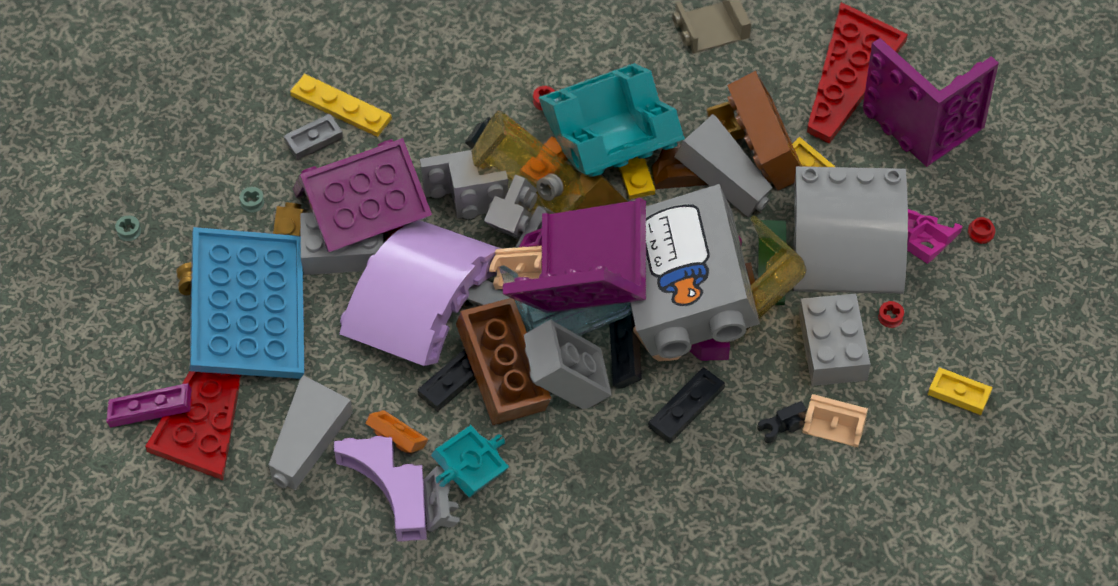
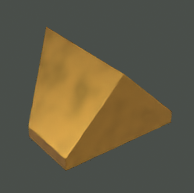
[572,173,628,210]

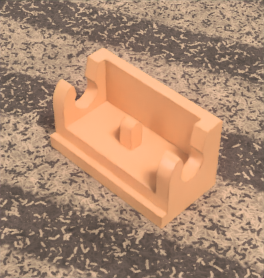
[489,246,542,290]
[803,394,868,447]

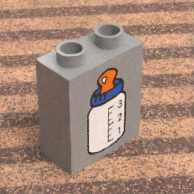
[631,184,760,358]

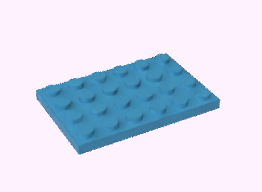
[190,227,304,379]

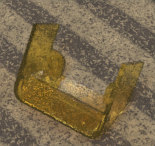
[471,110,585,213]
[746,215,806,331]

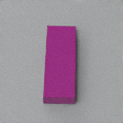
[106,383,192,428]

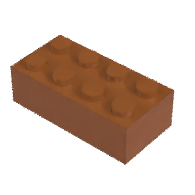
[727,71,802,191]
[456,298,552,425]

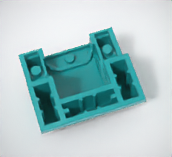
[538,63,685,176]

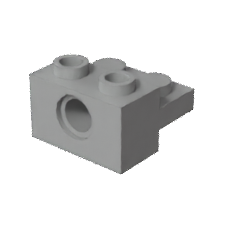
[484,175,538,240]

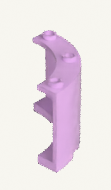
[340,220,501,366]

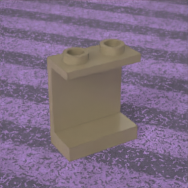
[672,0,751,54]

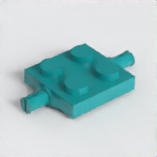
[431,425,509,498]

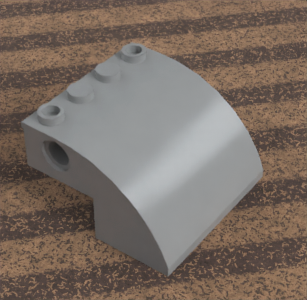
[793,166,908,294]

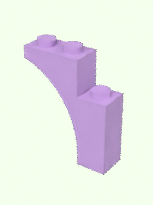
[334,436,426,541]

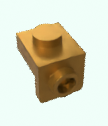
[706,101,745,141]
[273,202,308,236]

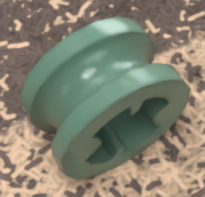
[239,187,265,212]
[115,215,141,241]

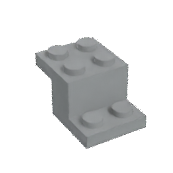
[420,150,508,219]

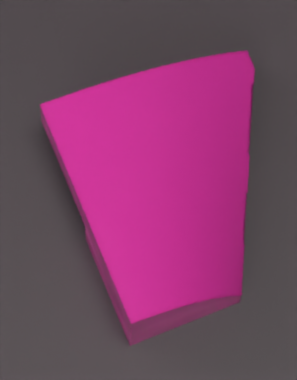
[907,209,963,264]

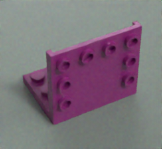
[863,38,999,167]
[292,138,432,253]
[503,198,646,313]

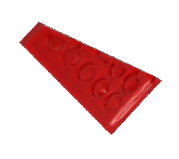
[807,2,908,144]
[145,371,241,480]

